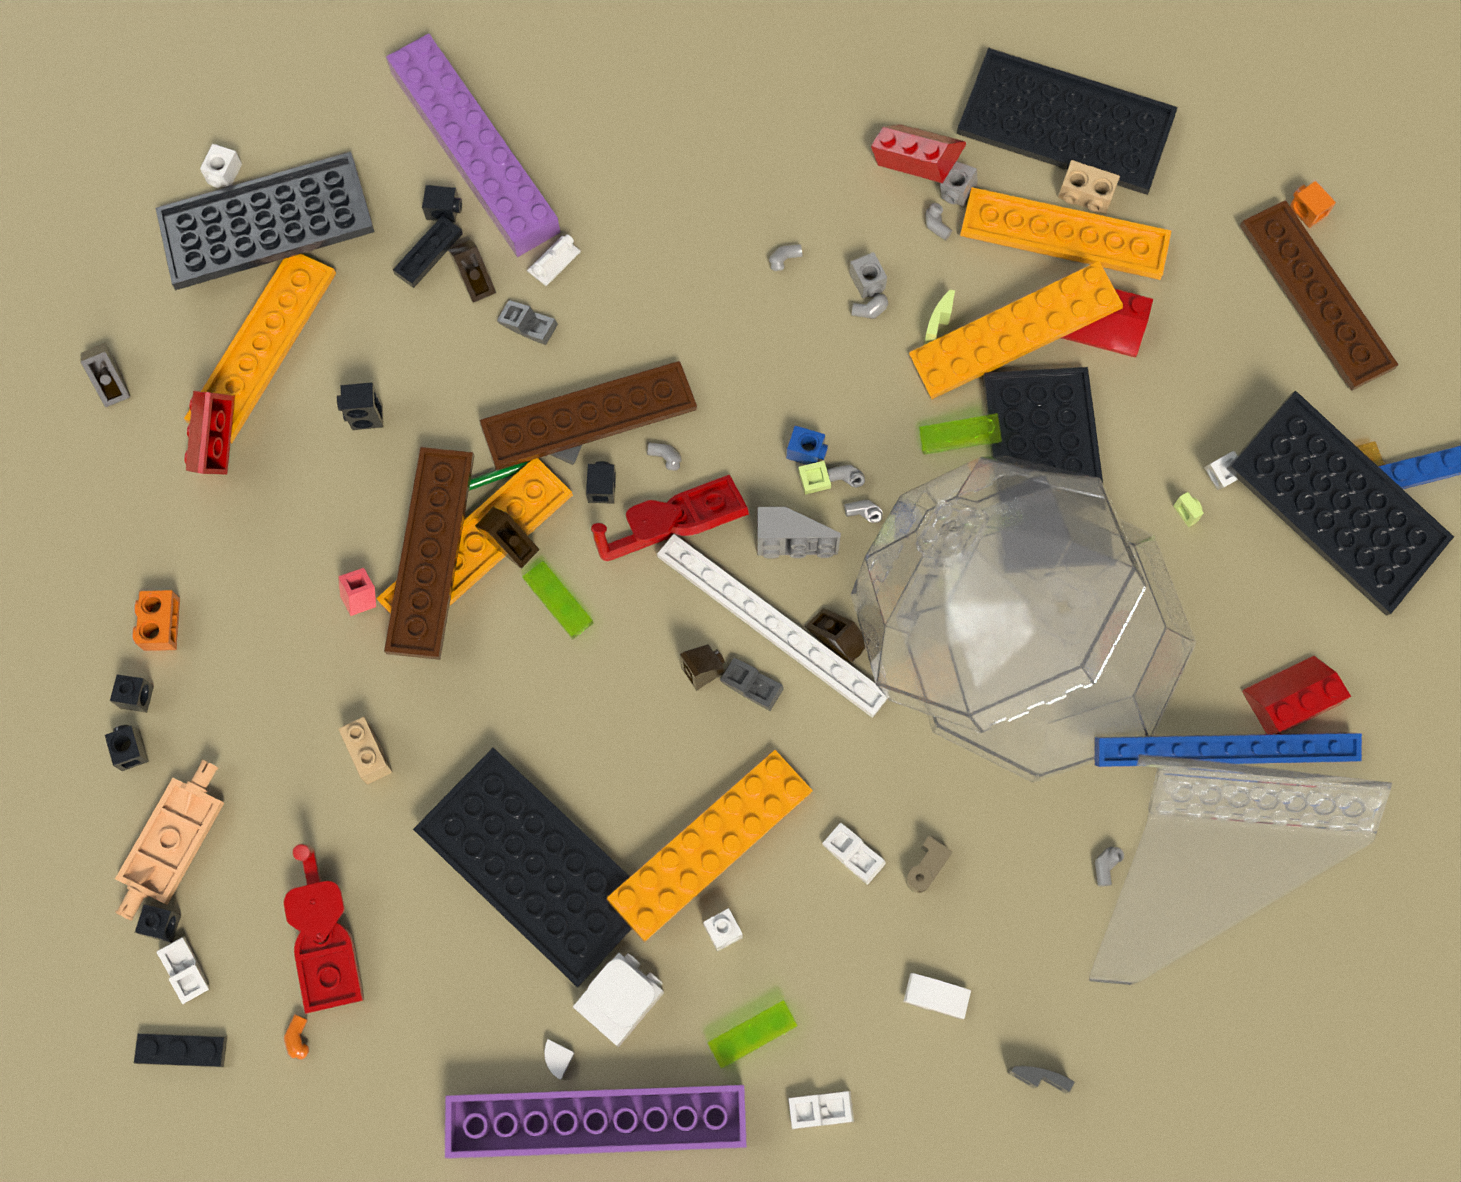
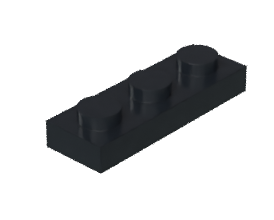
[393,216,463,288]
[134,1033,227,1067]

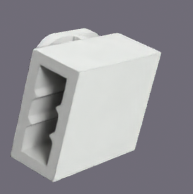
[573,953,664,1047]

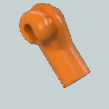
[284,1014,309,1060]

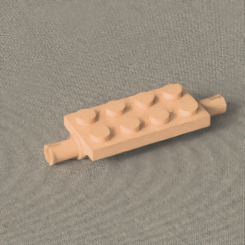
[115,760,224,921]

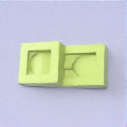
[924,290,955,345]

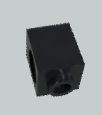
[422,185,462,223]
[586,461,616,504]
[110,674,154,713]
[105,725,149,771]
[134,904,181,943]

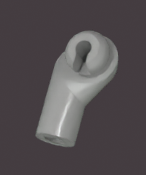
[925,203,953,241]
[769,244,802,271]
[851,294,888,319]
[827,465,865,488]
[844,500,883,523]
[1095,847,1124,887]

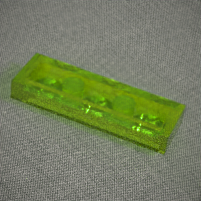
[919,413,1002,455]
[522,561,594,640]
[707,1000,798,1069]

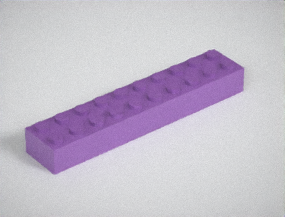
[386,33,561,258]
[445,1085,746,1158]

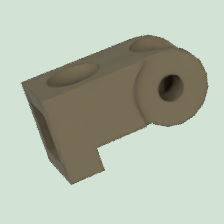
[906,836,953,893]

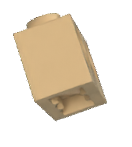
[1058,160,1120,214]
[338,717,392,785]

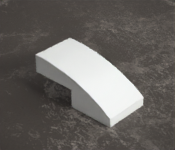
[822,823,886,885]
[157,936,210,1004]
[904,973,971,1019]
[789,1091,854,1129]

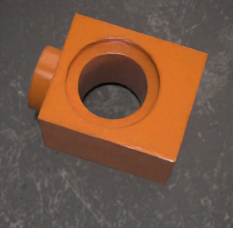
[1290,181,1336,228]

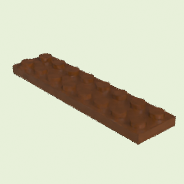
[1240,200,1399,391]
[479,361,697,471]
[384,447,475,660]

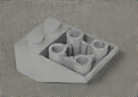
[757,507,841,559]

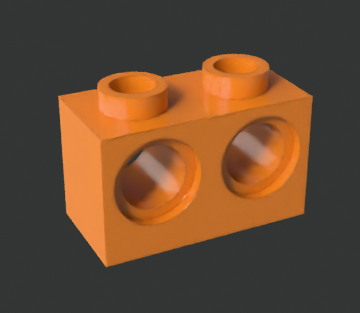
[133,590,180,651]

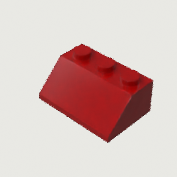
[871,124,966,183]
[1062,289,1153,358]
[184,391,235,475]
[1242,656,1352,734]

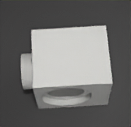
[200,144,242,188]
[1204,451,1238,490]
[703,908,743,952]

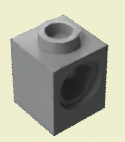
[940,161,978,207]
[849,252,887,299]

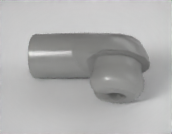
[647,442,682,471]

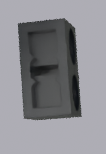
[337,382,384,430]

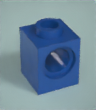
[786,426,828,465]

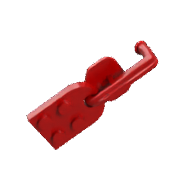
[591,474,749,561]
[284,844,364,1014]

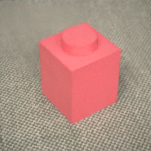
[338,568,376,616]

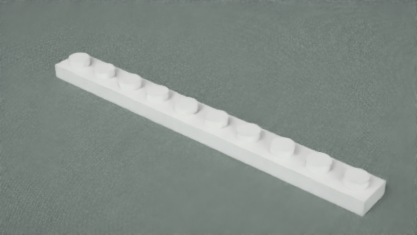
[657,534,890,718]

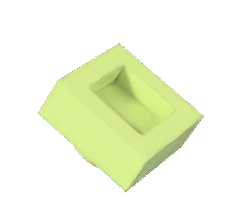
[798,461,831,495]
[1173,492,1204,527]

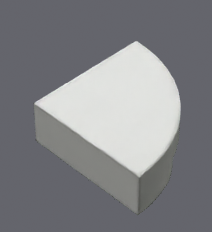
[545,1040,574,1080]

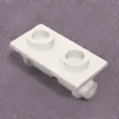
[527,234,581,286]

